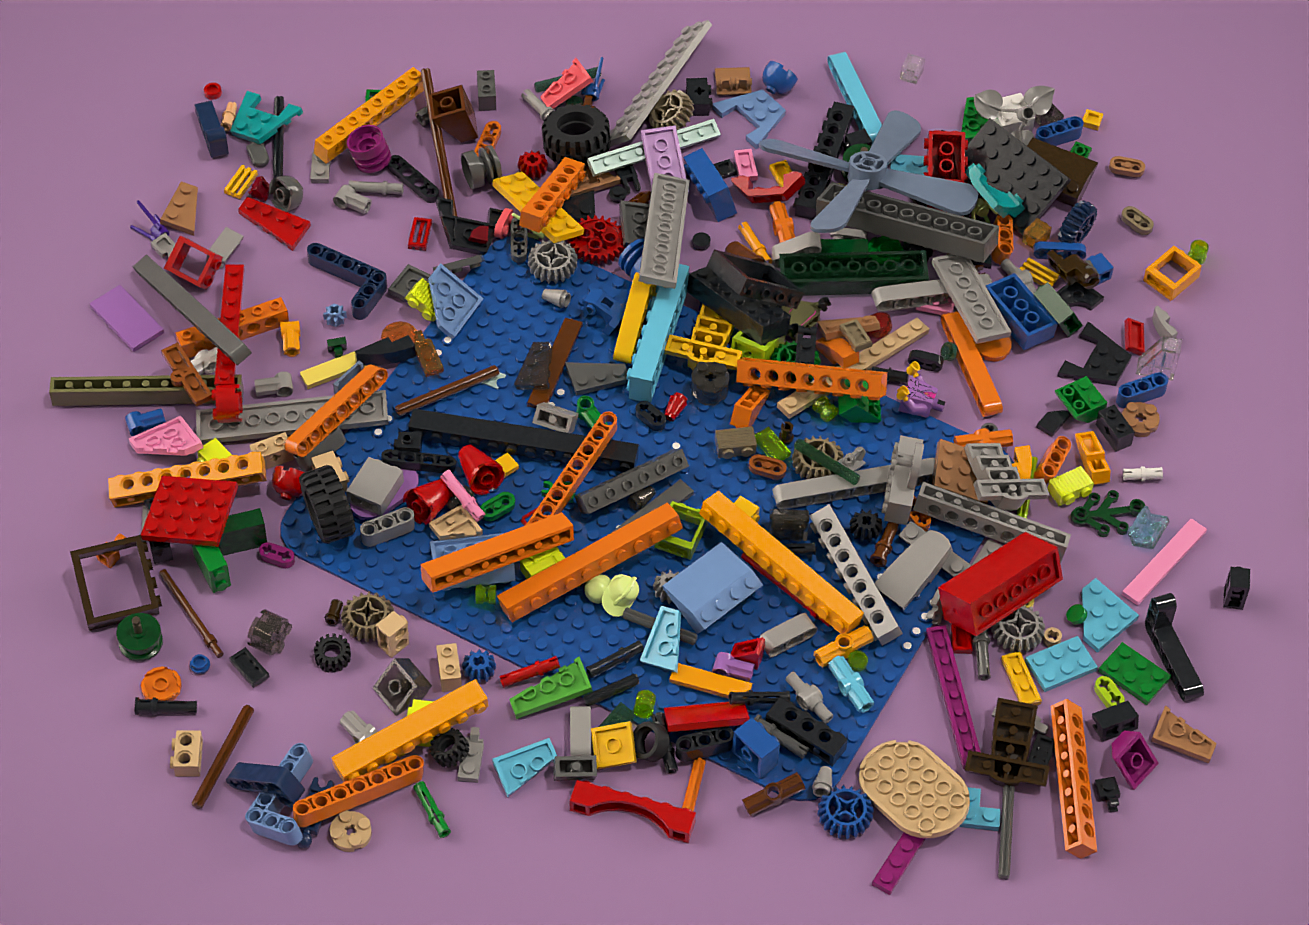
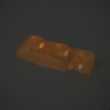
[414,330,444,377]

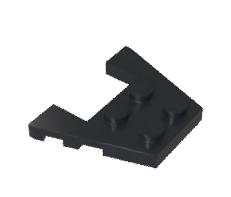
[436,197,503,255]
[1057,322,1132,386]

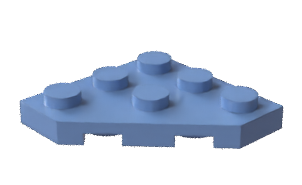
[428,263,484,339]

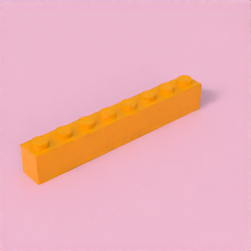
[331,679,489,783]

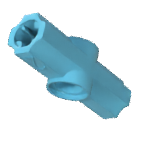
[828,656,874,713]

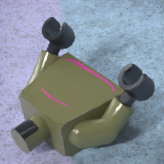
[776,297,831,342]

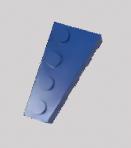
[683,148,737,222]

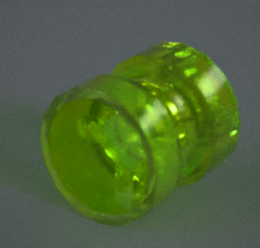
[1188,240,1209,265]
[812,396,839,422]
[476,584,496,605]
[633,690,656,719]

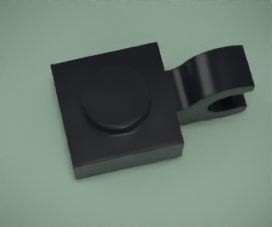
[1094,776,1121,813]

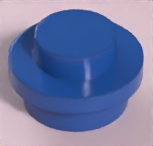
[190,654,210,674]

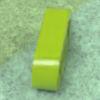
[1094,676,1125,708]

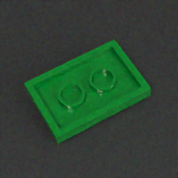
[1098,642,1171,705]

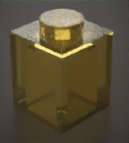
[1022,218,1052,249]

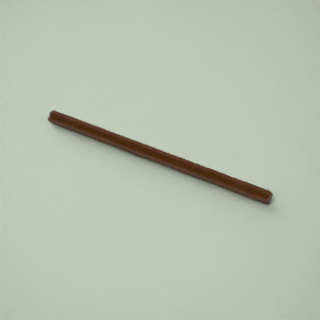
[421,68,458,217]

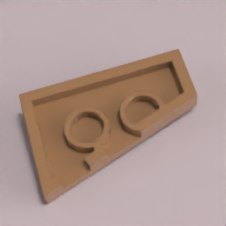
[817,315,880,340]

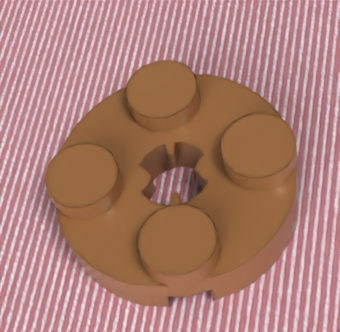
[1122,402,1160,437]

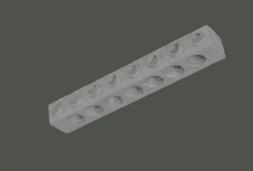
[913,482,1071,563]
[809,504,903,646]

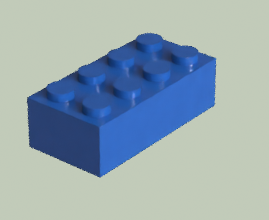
[986,273,1058,350]

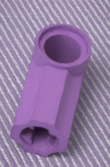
[712,652,755,682]

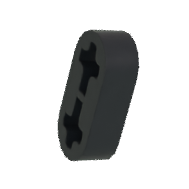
[908,350,944,372]
[635,401,666,431]

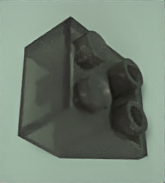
[768,509,809,541]

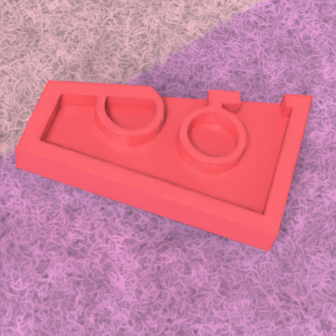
[540,58,593,109]

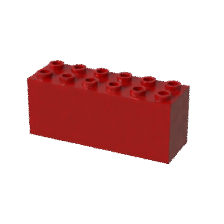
[938,532,1063,636]

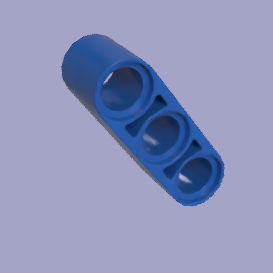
[1035,116,1084,146]
[1116,372,1169,408]

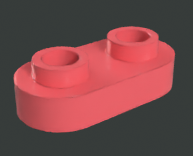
[494,208,514,239]

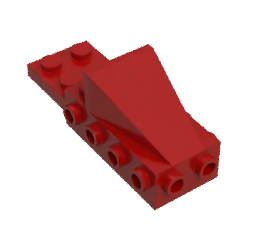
[924,130,968,212]

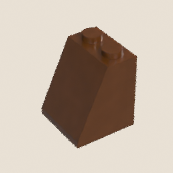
[428,85,478,143]

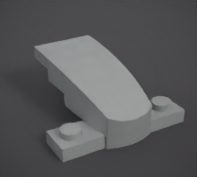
[964,443,1049,511]
[875,521,971,610]

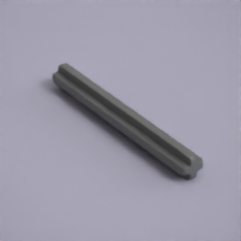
[998,785,1015,880]

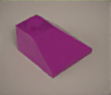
[1112,730,1159,790]

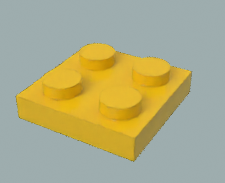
[591,721,637,770]

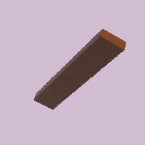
[527,317,583,409]

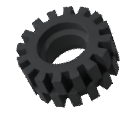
[314,633,351,672]
[429,728,469,768]

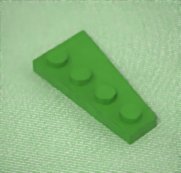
[509,656,593,719]

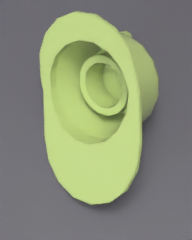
[602,574,639,617]

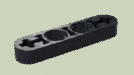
[388,155,439,203]
[381,449,456,473]

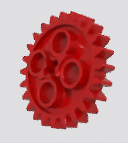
[568,215,626,265]

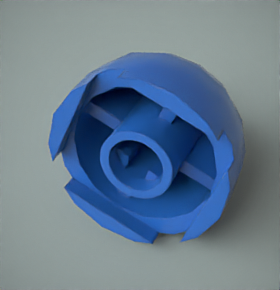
[762,61,798,94]

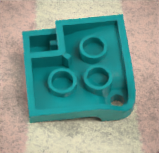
[966,163,1025,218]

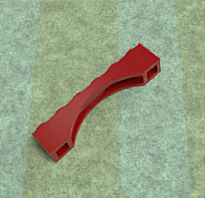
[569,780,696,843]

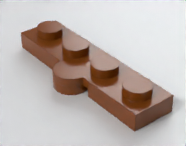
[161,342,212,407]

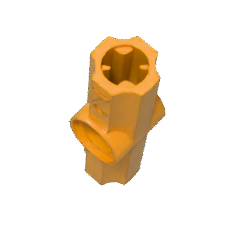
[814,625,874,667]

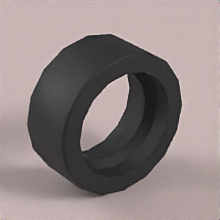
[633,721,669,762]

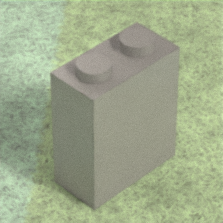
[346,457,404,516]

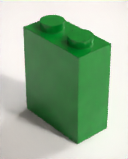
[192,545,231,593]

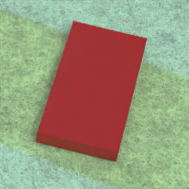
[664,702,749,732]

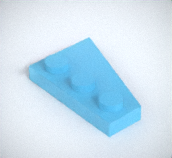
[640,606,681,673]
[492,738,557,798]

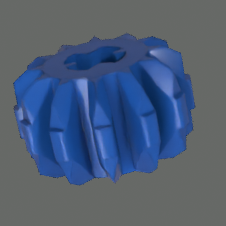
[462,649,496,684]

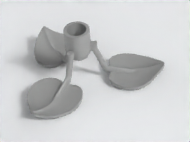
[974,86,1055,146]

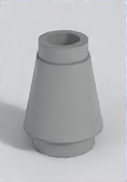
[542,289,571,308]
[812,766,832,797]

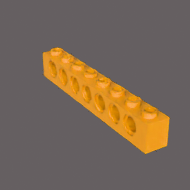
[314,67,424,164]
[108,452,267,507]

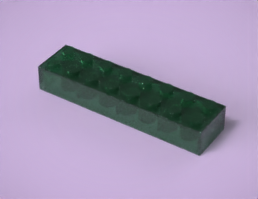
[778,250,929,296]

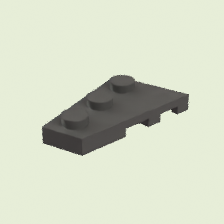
[565,362,628,396]

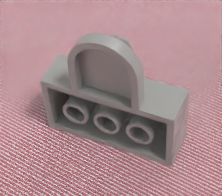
[882,435,924,525]

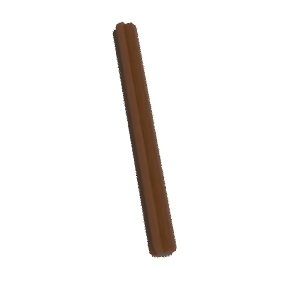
[395,365,500,416]
[192,705,254,809]

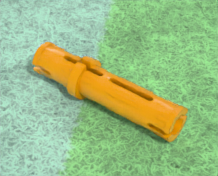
[738,222,773,264]

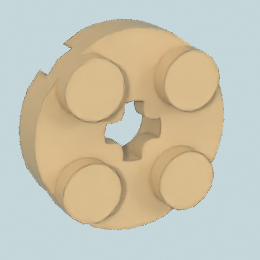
[330,810,372,852]

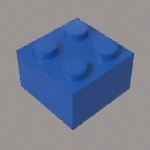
[732,718,780,779]

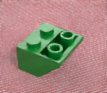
[1055,376,1108,423]
[838,379,881,423]

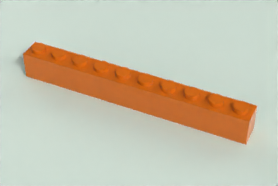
[497,502,683,622]

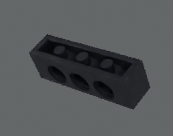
[766,697,848,767]

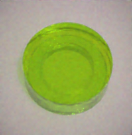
[848,651,868,671]

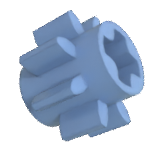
[323,303,347,327]

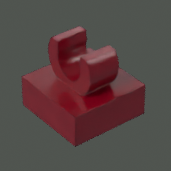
[248,176,269,202]

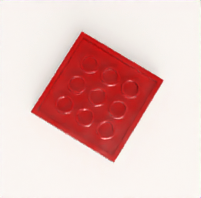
[141,476,238,547]

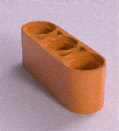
[992,215,1014,265]
[1033,436,1071,485]

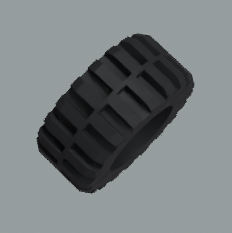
[542,104,611,166]
[299,465,356,544]

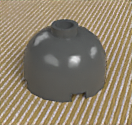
[269,175,303,212]

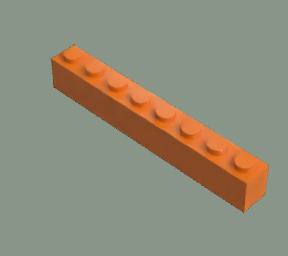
[420,512,574,593]

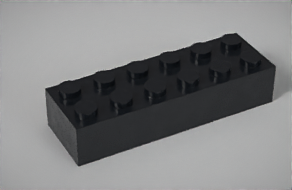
[687,266,791,345]

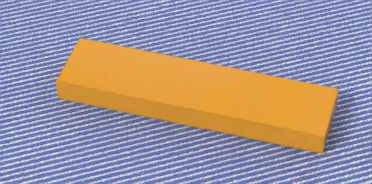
[669,663,753,699]

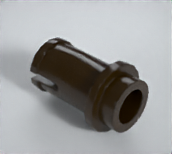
[779,421,794,444]
[324,599,343,626]

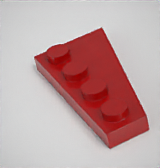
[238,197,311,251]

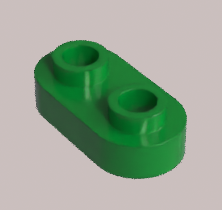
[480,492,515,521]

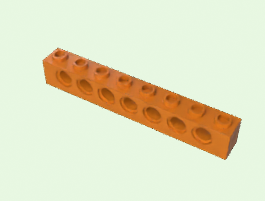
[736,357,888,400]
[1050,699,1097,859]

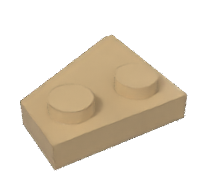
[429,504,483,540]

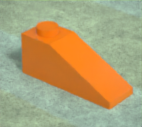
[730,384,771,428]

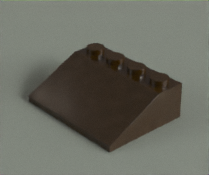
[1027,137,1098,207]

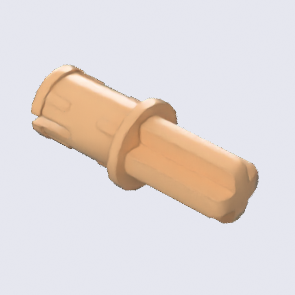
[220,102,237,131]

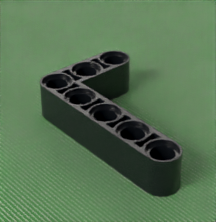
[1145,593,1204,701]

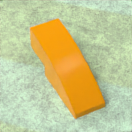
[1075,431,1111,485]
[1012,445,1032,479]

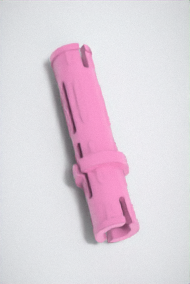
[440,470,486,522]

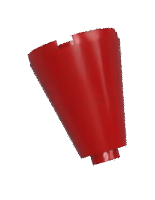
[458,445,505,495]
[403,479,454,525]

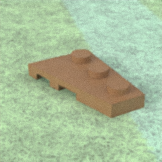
[160,181,198,236]
[1151,706,1217,763]

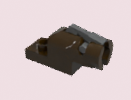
[1047,250,1100,289]

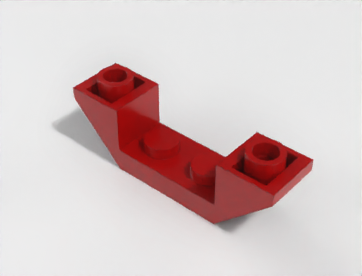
[731,171,805,204]

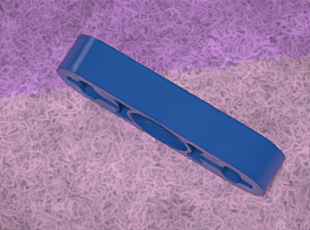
[1033,241,1086,259]

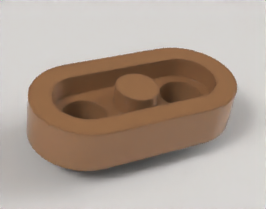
[1109,156,1145,177]

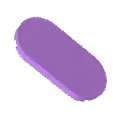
[350,469,419,520]

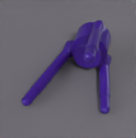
[130,200,169,241]

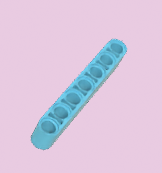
[827,52,882,144]

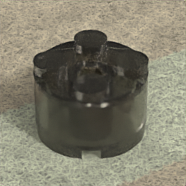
[691,362,729,405]
[247,609,292,655]

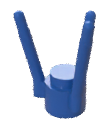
[581,57,605,102]

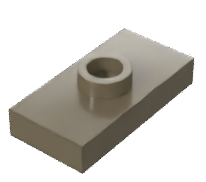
[840,319,872,352]

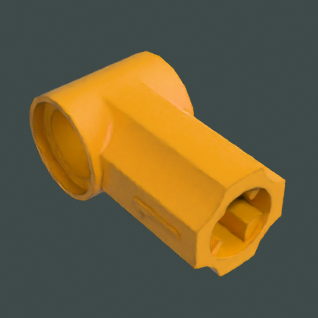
[280,321,301,357]

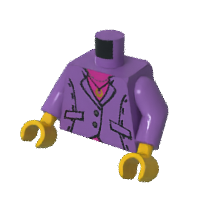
[896,361,946,417]

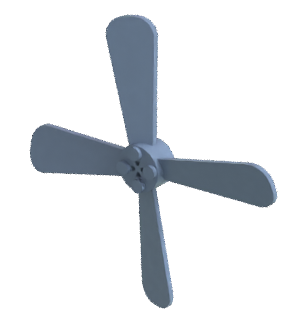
[759,110,979,233]

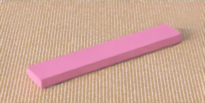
[1122,519,1207,606]

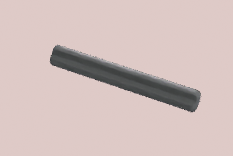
[623,607,697,645]

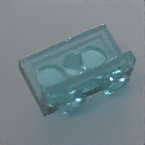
[1128,506,1170,549]

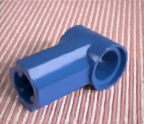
[125,408,166,436]

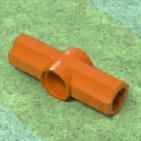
[769,201,795,243]
[953,428,1014,447]

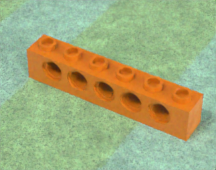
[519,157,586,233]
[175,297,289,358]

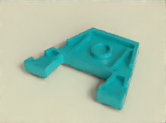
[230,91,303,144]

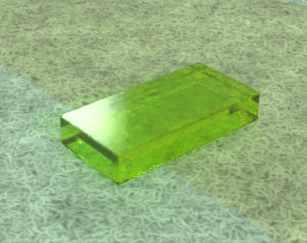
[755,427,791,461]

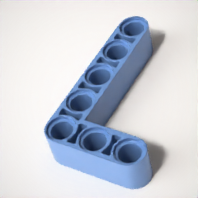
[245,743,313,846]

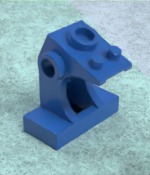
[582,288,628,336]

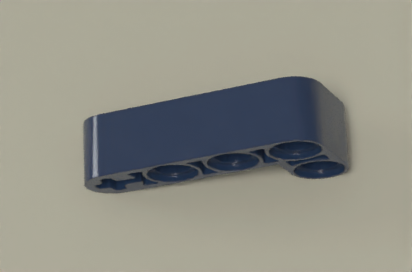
[194,100,229,158]
[226,762,305,808]

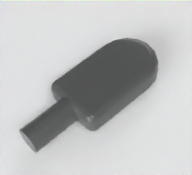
[246,141,269,167]

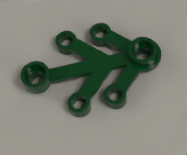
[1071,490,1145,537]

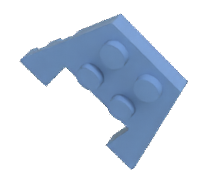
[712,89,786,149]

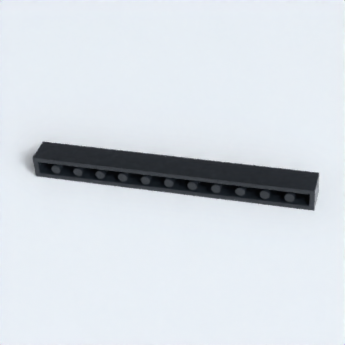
[408,408,639,473]

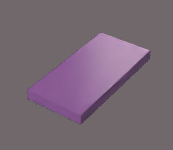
[90,285,164,352]

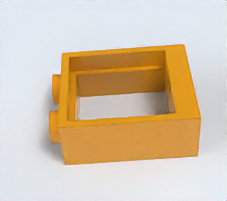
[1143,246,1202,301]

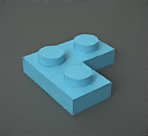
[959,787,1000,831]

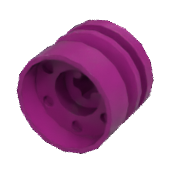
[347,125,391,173]

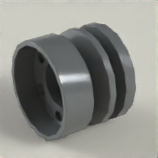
[461,145,502,190]

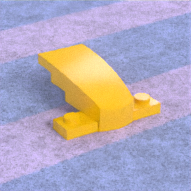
[665,303,742,373]

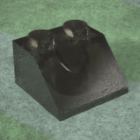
[372,658,432,715]

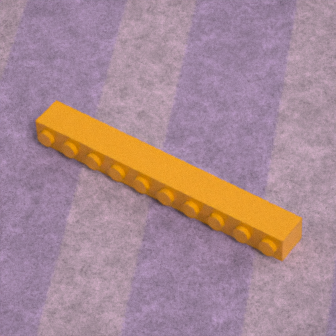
[699,491,864,634]

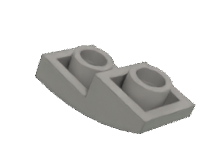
[1152,305,1178,347]

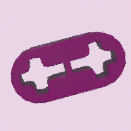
[259,542,295,568]

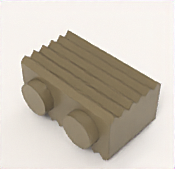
[715,426,757,459]

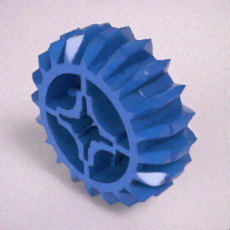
[817,784,874,840]

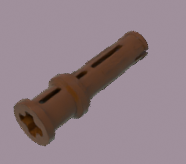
[870,522,900,567]

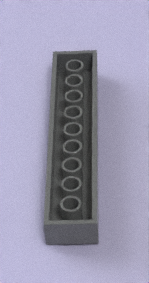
[816,182,999,263]

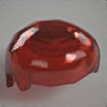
[866,312,892,339]

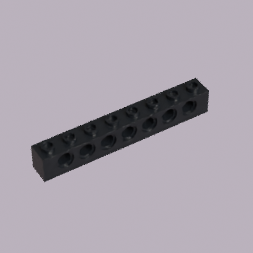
[793,101,854,220]

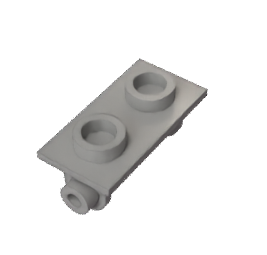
[837,446,866,473]

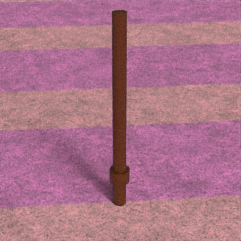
[159,569,224,658]

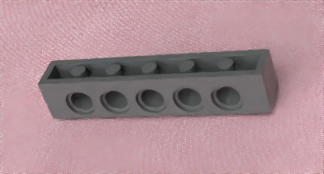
[574,449,689,514]

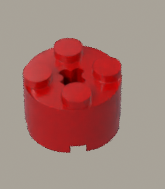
[212,384,243,423]

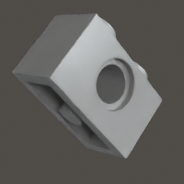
[532,402,579,433]

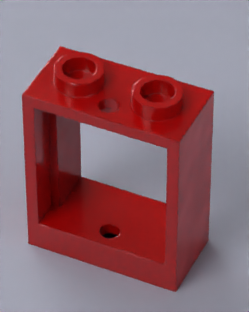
[164,235,223,290]

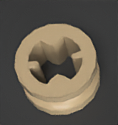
[1043,627,1062,647]

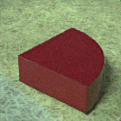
[468,226,489,244]

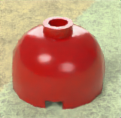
[271,466,305,501]

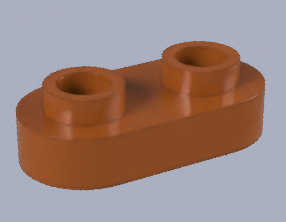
[749,454,787,480]

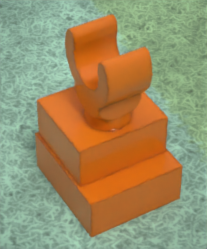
[96,533,126,569]

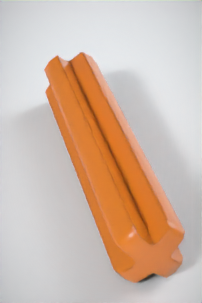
[682,758,706,812]

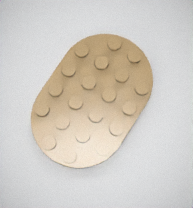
[859,740,970,838]

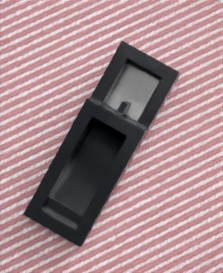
[355,335,416,366]

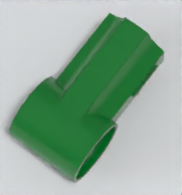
[576,396,608,430]

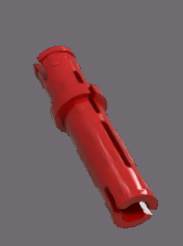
[499,656,561,688]

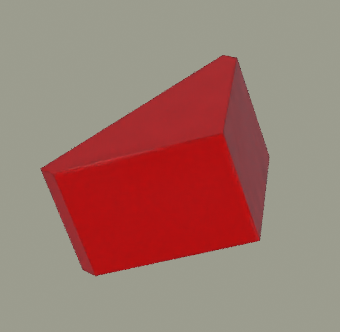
[731,637,765,670]

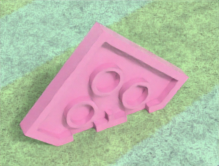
[128,416,203,456]

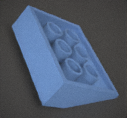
[430,533,515,591]
[662,542,763,634]

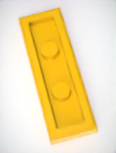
[1001,652,1042,705]

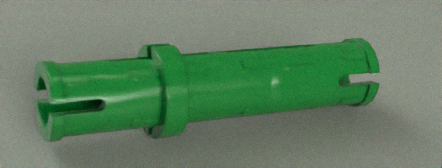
[413,781,451,838]

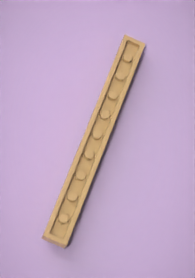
[777,318,930,419]

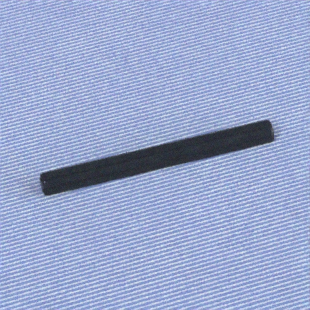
[273,96,284,179]

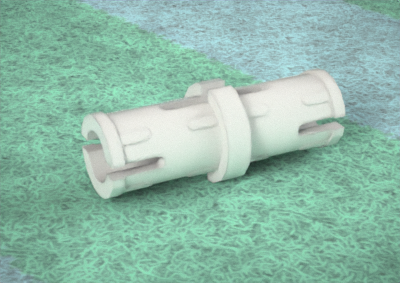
[1123,466,1163,482]

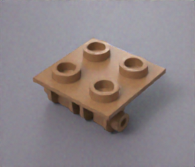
[715,67,752,95]

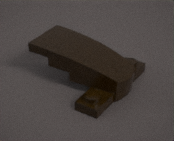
[964,698,1050,787]

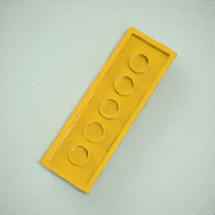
[492,172,584,243]

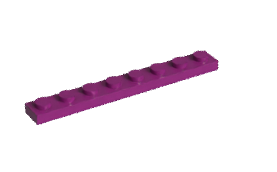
[926,625,981,769]

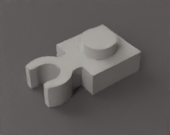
[151,233,175,258]
[926,589,943,625]

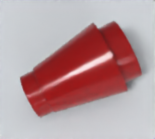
[664,392,687,421]

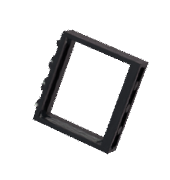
[707,249,804,309]

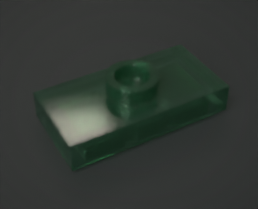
[598,702,637,727]

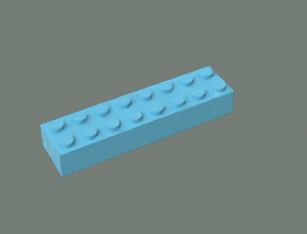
[626,264,689,403]

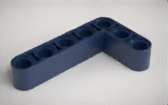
[307,243,388,320]

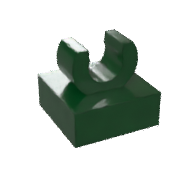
[327,337,347,358]

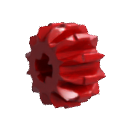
[517,150,548,181]

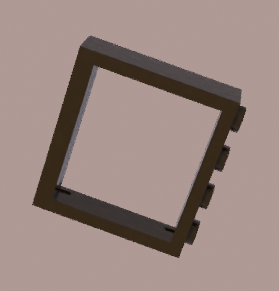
[70,535,162,631]

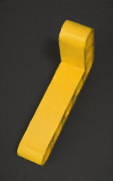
[613,272,657,364]

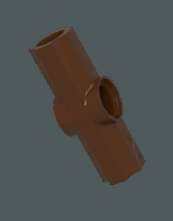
[742,772,806,817]

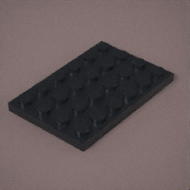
[965,118,1071,237]

